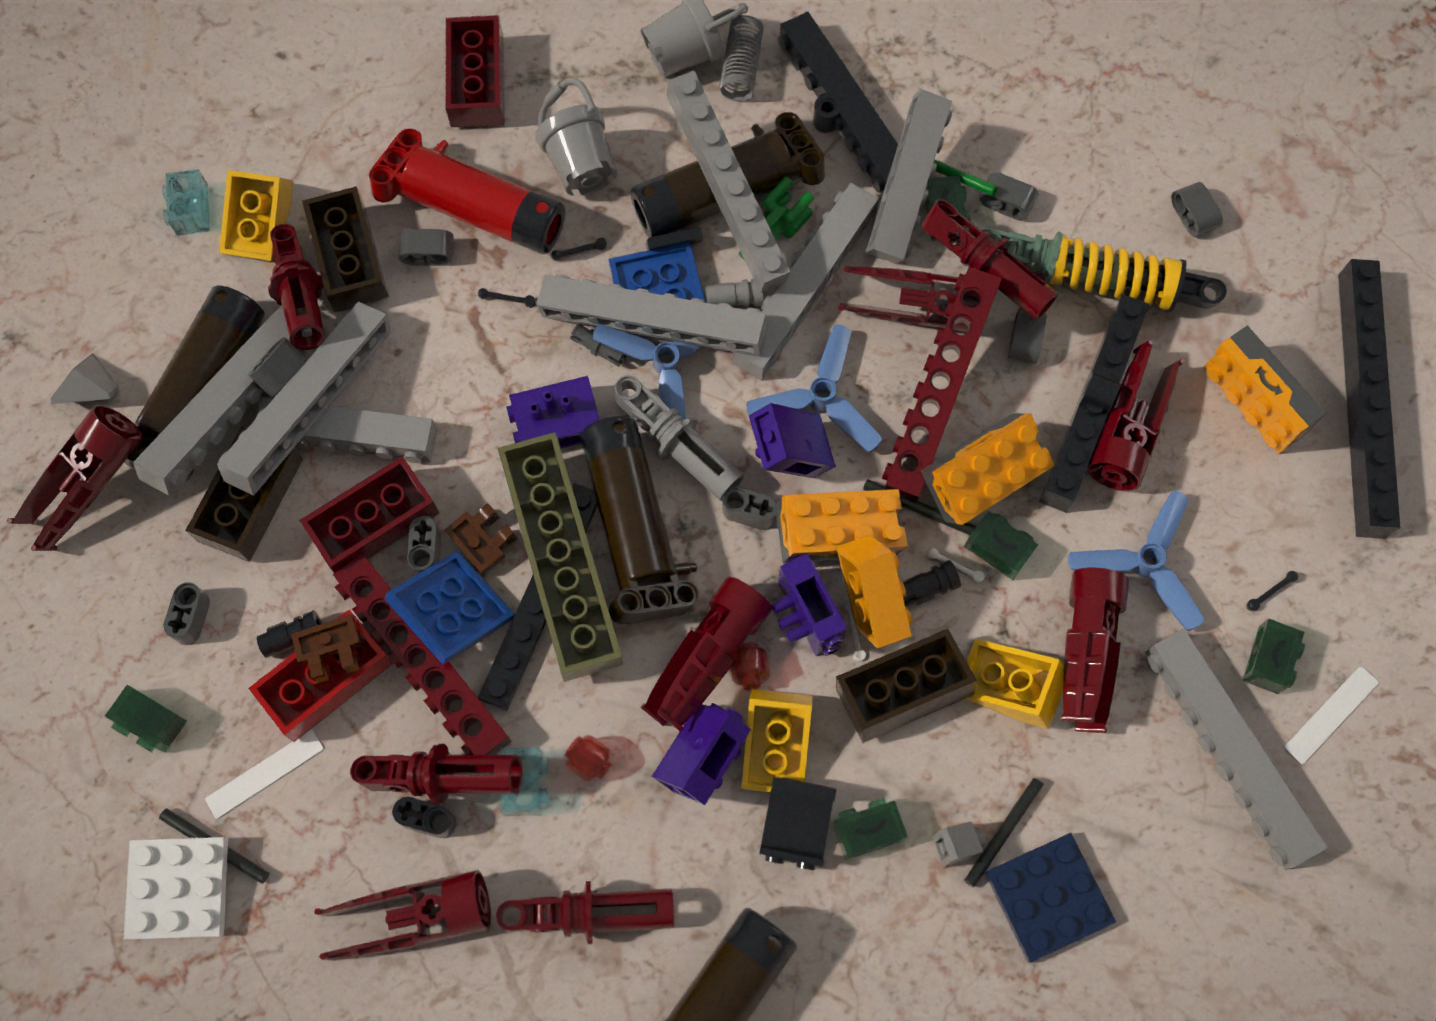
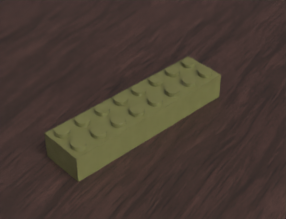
[497,432,623,682]

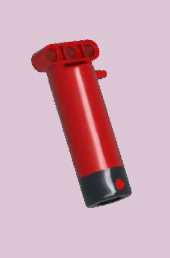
[369,128,566,255]

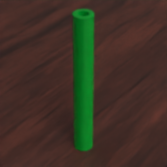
[933,159,998,196]

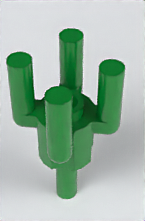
[739,177,814,260]

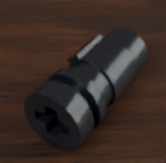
[903,560,961,607]
[256,610,322,658]

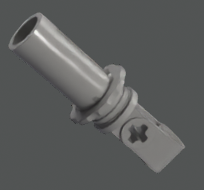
[615,375,744,501]

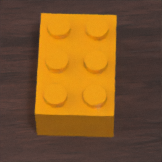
[836,535,912,648]

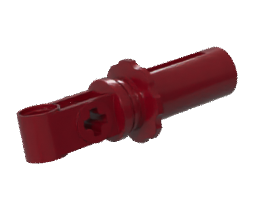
[921,200,1059,320]
[268,224,326,350]
[350,744,523,805]
[496,881,674,945]

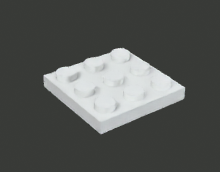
[124,837,228,939]

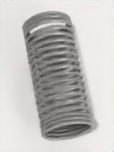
[719,15,764,101]

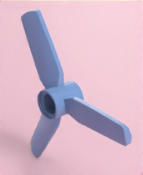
[593,324,701,420]
[746,324,882,453]
[1068,490,1205,631]

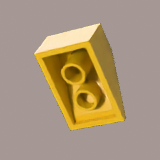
[219,170,294,261]
[966,638,1064,729]
[741,689,813,792]

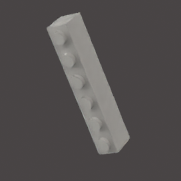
[865,89,952,264]
[256,397,437,463]

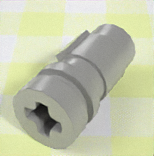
[705,279,764,308]

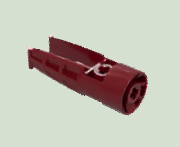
[838,265,982,333]
[1087,339,1185,491]
[7,405,143,551]
[1061,567,1129,733]
[641,576,772,731]
[314,870,491,961]

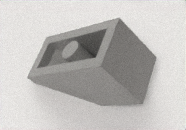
[932,821,985,868]

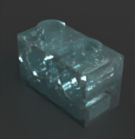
[162,169,210,235]
[500,748,548,816]

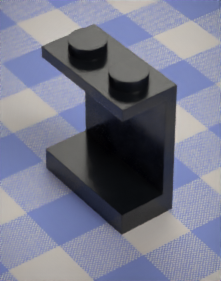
[760,776,837,870]

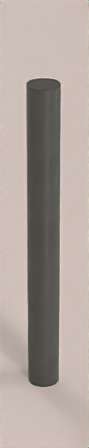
[863,479,976,536]
[964,778,1044,888]
[159,808,270,884]

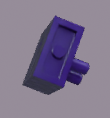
[506,376,600,449]
[749,403,836,478]
[771,553,847,656]
[651,703,751,805]

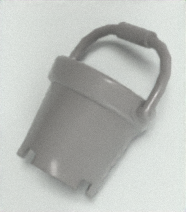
[640,0,748,78]
[535,78,617,196]

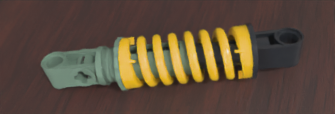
[981,228,1227,313]

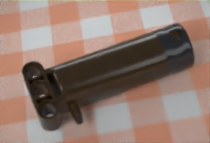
[630,112,825,238]
[124,285,265,482]
[581,416,699,624]
[665,908,797,1021]

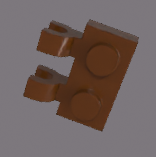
[444,503,518,575]
[291,614,362,686]

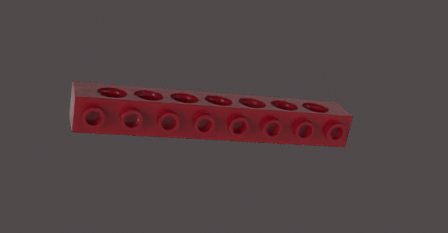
[882,266,1002,500]
[333,553,512,755]

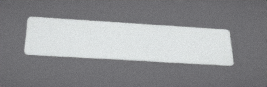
[1284,666,1379,764]
[205,730,323,819]

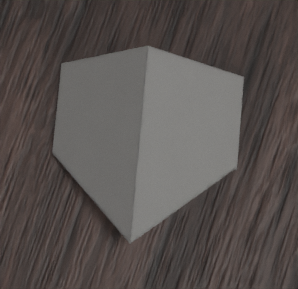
[50,353,119,404]

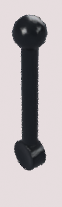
[551,237,607,261]
[478,288,536,308]
[1246,571,1298,612]

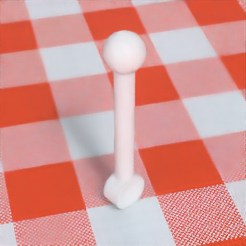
[927,548,985,583]
[844,600,866,661]

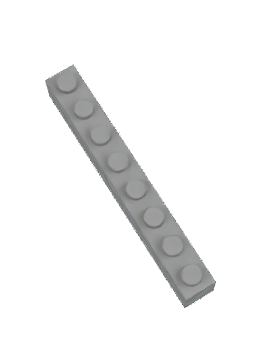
[666,71,790,293]
[731,182,879,381]
[536,274,768,357]
[217,302,391,495]
[133,305,313,495]
[1145,628,1328,870]

